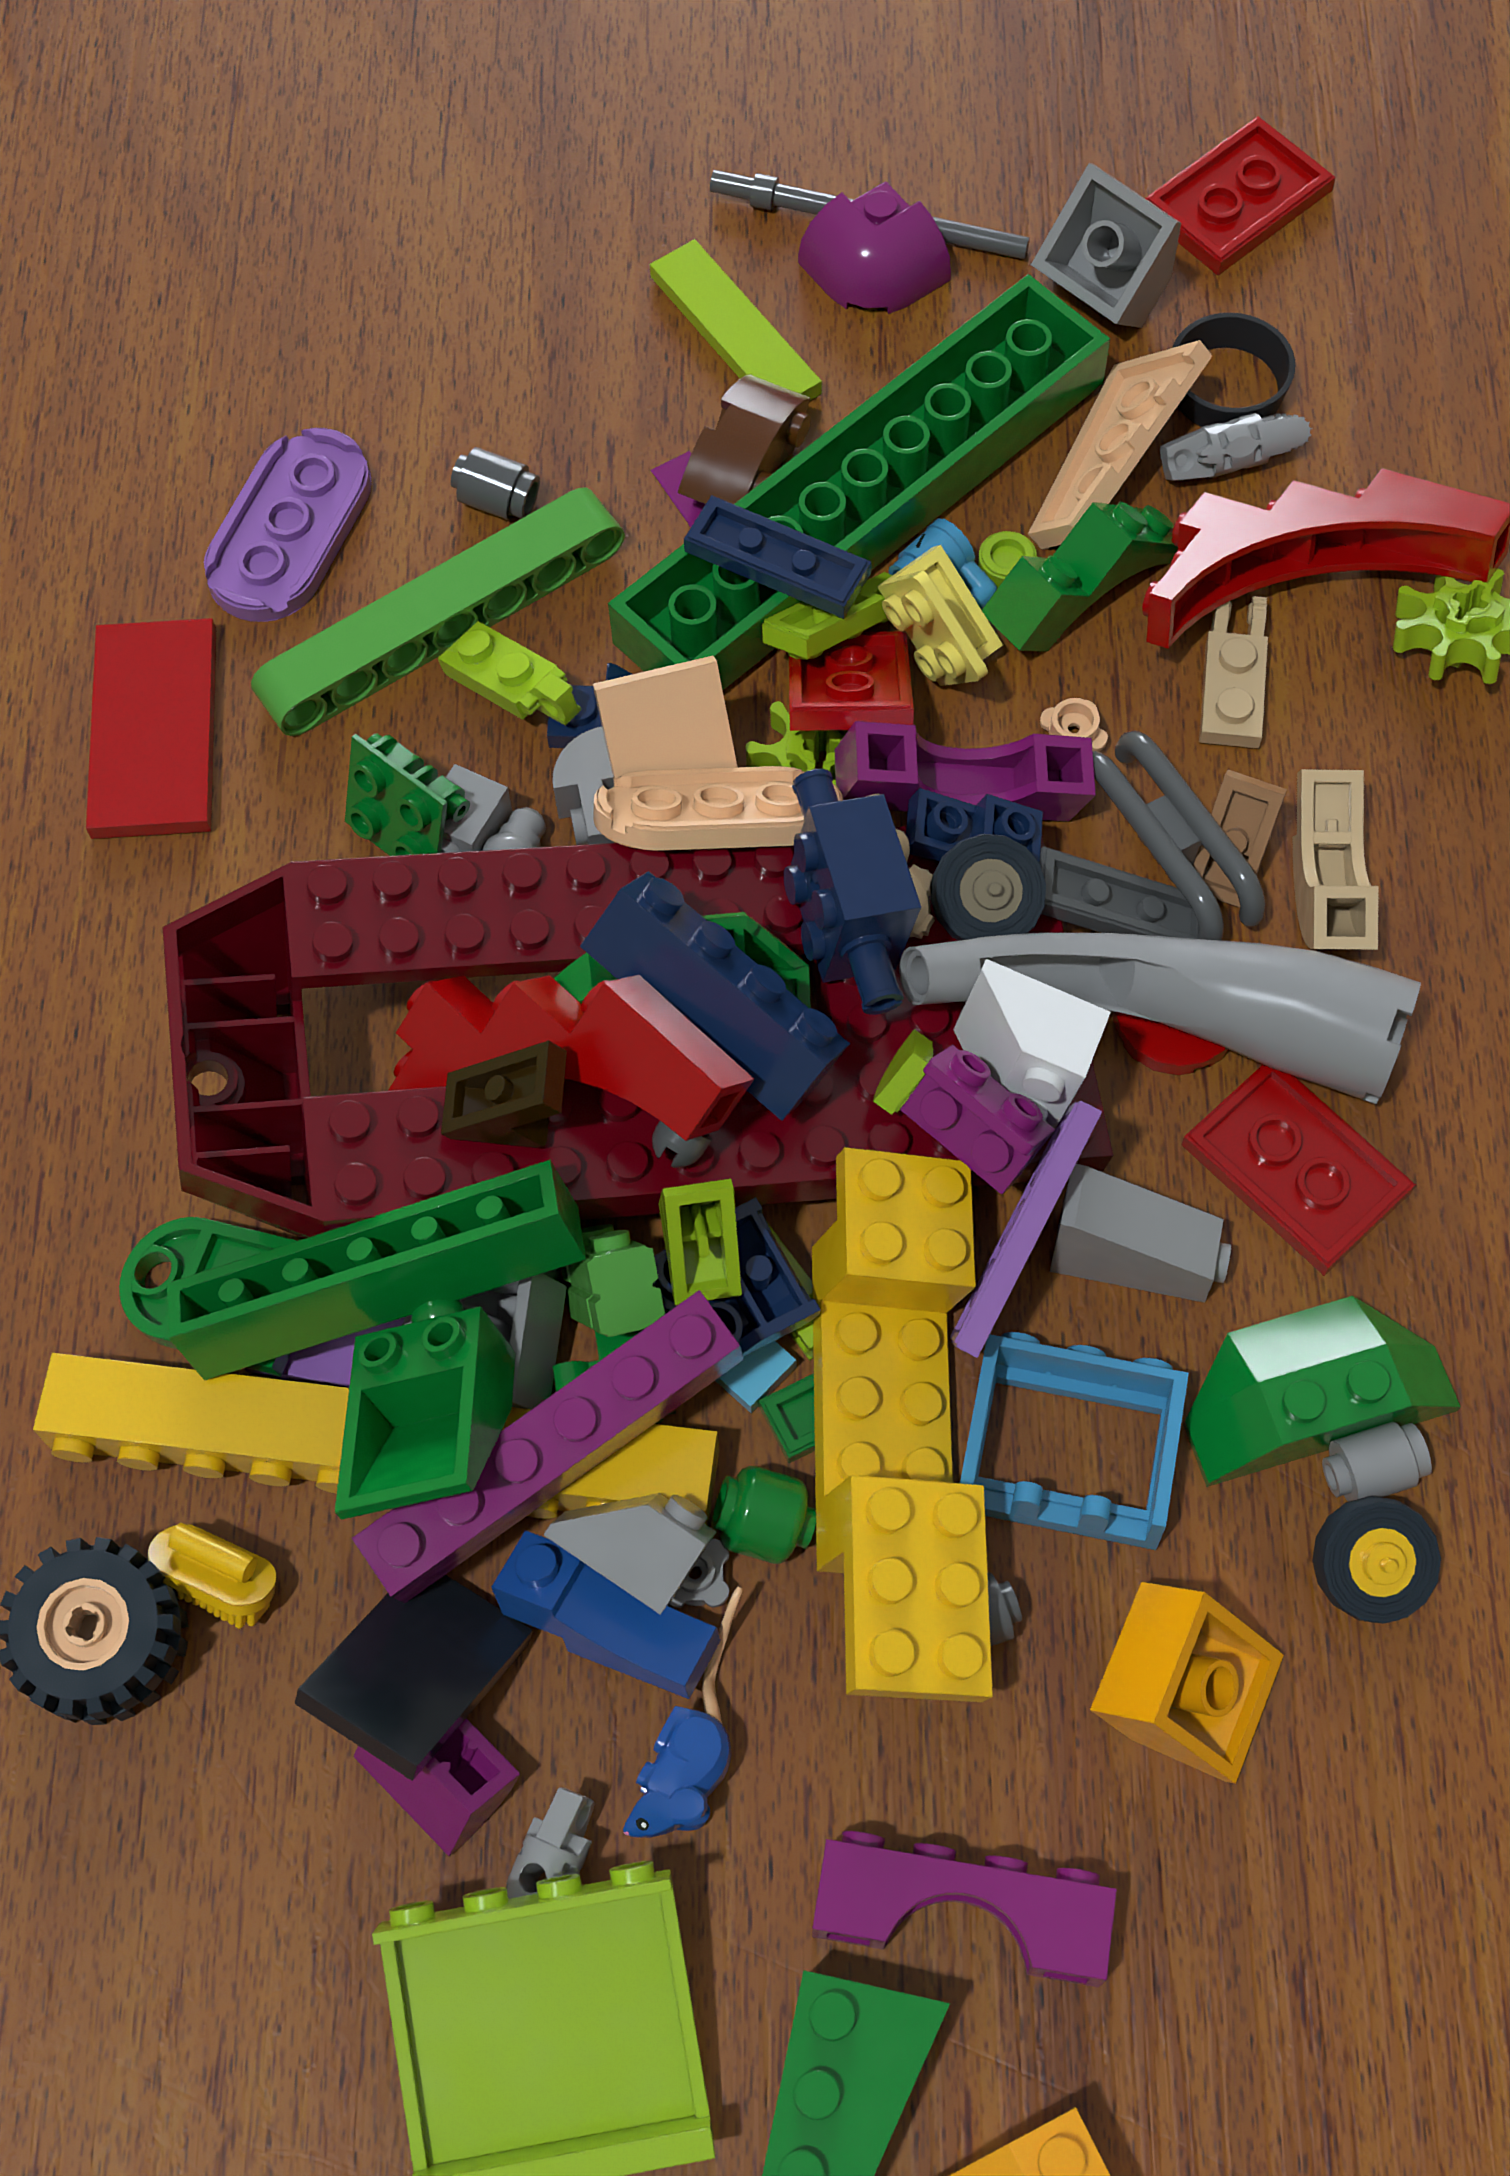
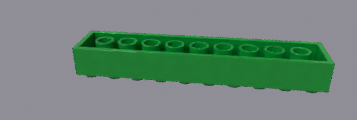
[608,274,1110,690]

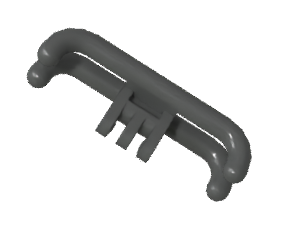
[1093,731,1265,941]

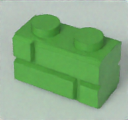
[561,1224,665,1337]

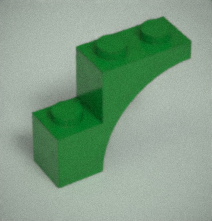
[982,502,1178,651]

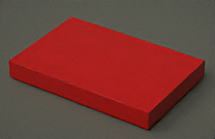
[1145,116,1336,276]
[789,631,914,731]
[1181,1064,1416,1276]

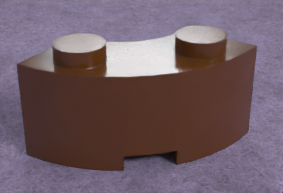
[677,374,811,504]

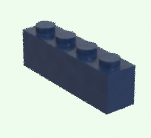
[580,871,850,1121]

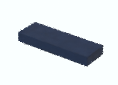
[684,495,871,619]

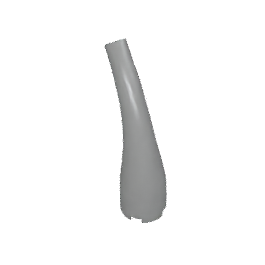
[899,933,1421,1104]

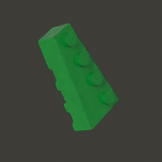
[762,1970,950,2176]

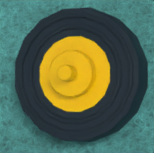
[1312,1496,1441,1624]

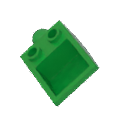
[334,1299,516,1520]

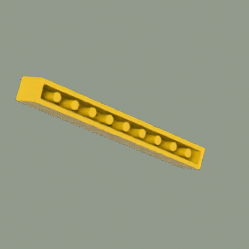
[33,1353,719,1526]

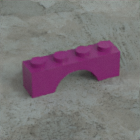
[834,721,1096,821]
[812,1831,1117,1987]

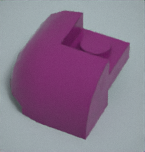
[798,181,951,314]

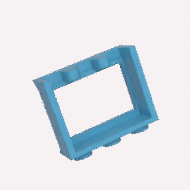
[960,1332,1189,1550]

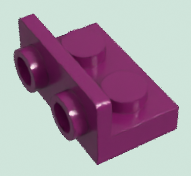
[900,1045,1055,1195]

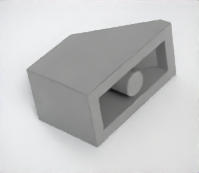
[544,1493,716,1615]

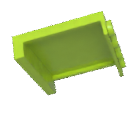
[372,1861,715,2176]

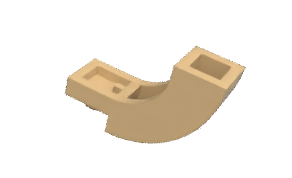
[1293,769,1379,950]

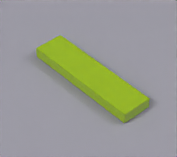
[650,239,822,400]

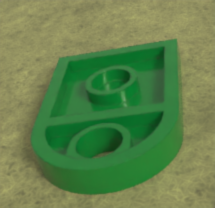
[119,1217,296,1377]

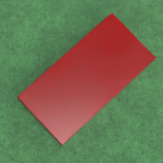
[86,618,217,839]

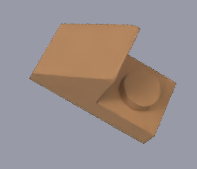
[1193,769,1287,907]

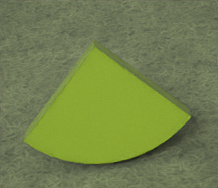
[873,1029,933,1115]

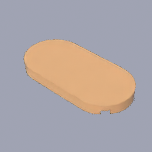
[593,766,843,851]

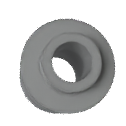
[1322,1421,1432,1502]

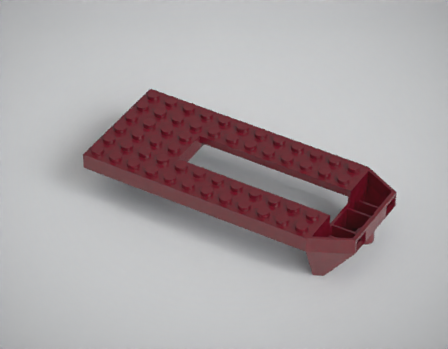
[163,826,1113,1239]

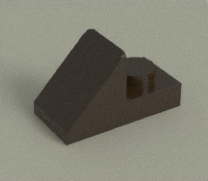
[441,1040,567,1148]

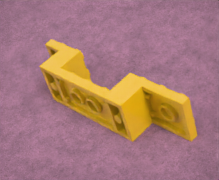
[812,1147,993,1702]

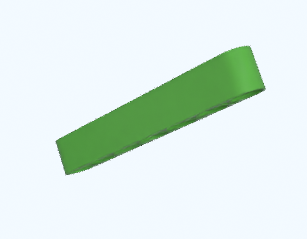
[251,487,625,736]

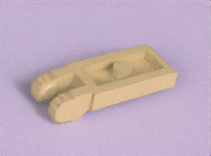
[1199,596,1268,749]

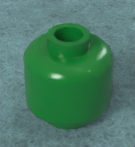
[711,1466,816,1564]

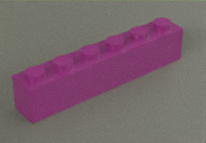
[352,1290,744,1603]

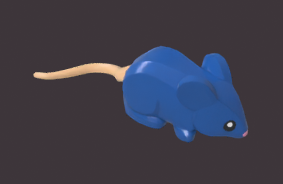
[623,1587,742,1838]

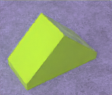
[659,1179,742,1305]

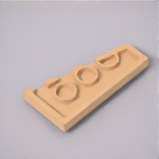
[1028,340,1212,549]

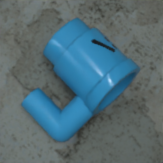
[889,518,997,610]

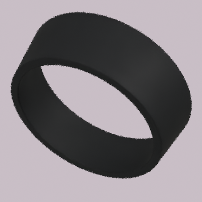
[1172,313,1296,427]

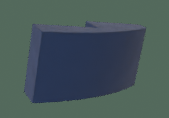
[906,788,1043,863]

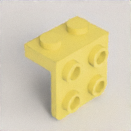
[877,545,1003,686]

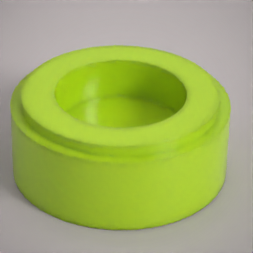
[978,531,1037,589]

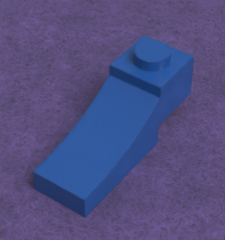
[491,1530,721,1699]

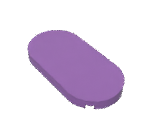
[204,428,371,622]

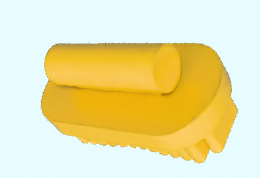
[148,1522,276,1629]

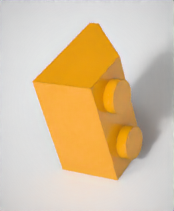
[1090,1582,1284,1784]

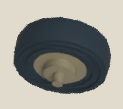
[931,834,1046,941]

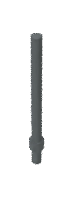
[710,170,1030,260]

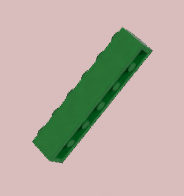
[167,1160,586,1380]

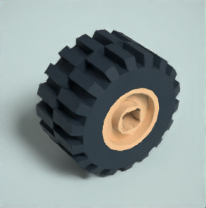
[0,1537,189,1725]

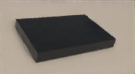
[294,1575,533,1781]

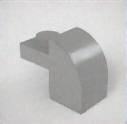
[553,726,614,845]

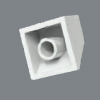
[953,959,1111,1129]

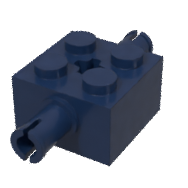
[784,769,921,1015]

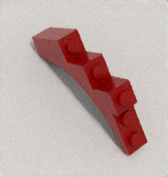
[1142,468,1510,649]
[388,975,754,1141]

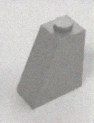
[1050,1164,1231,1303]

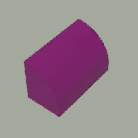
[353,1719,520,1856]

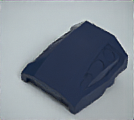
[653,1197,821,1357]

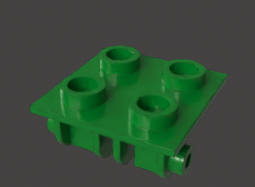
[345,733,470,856]

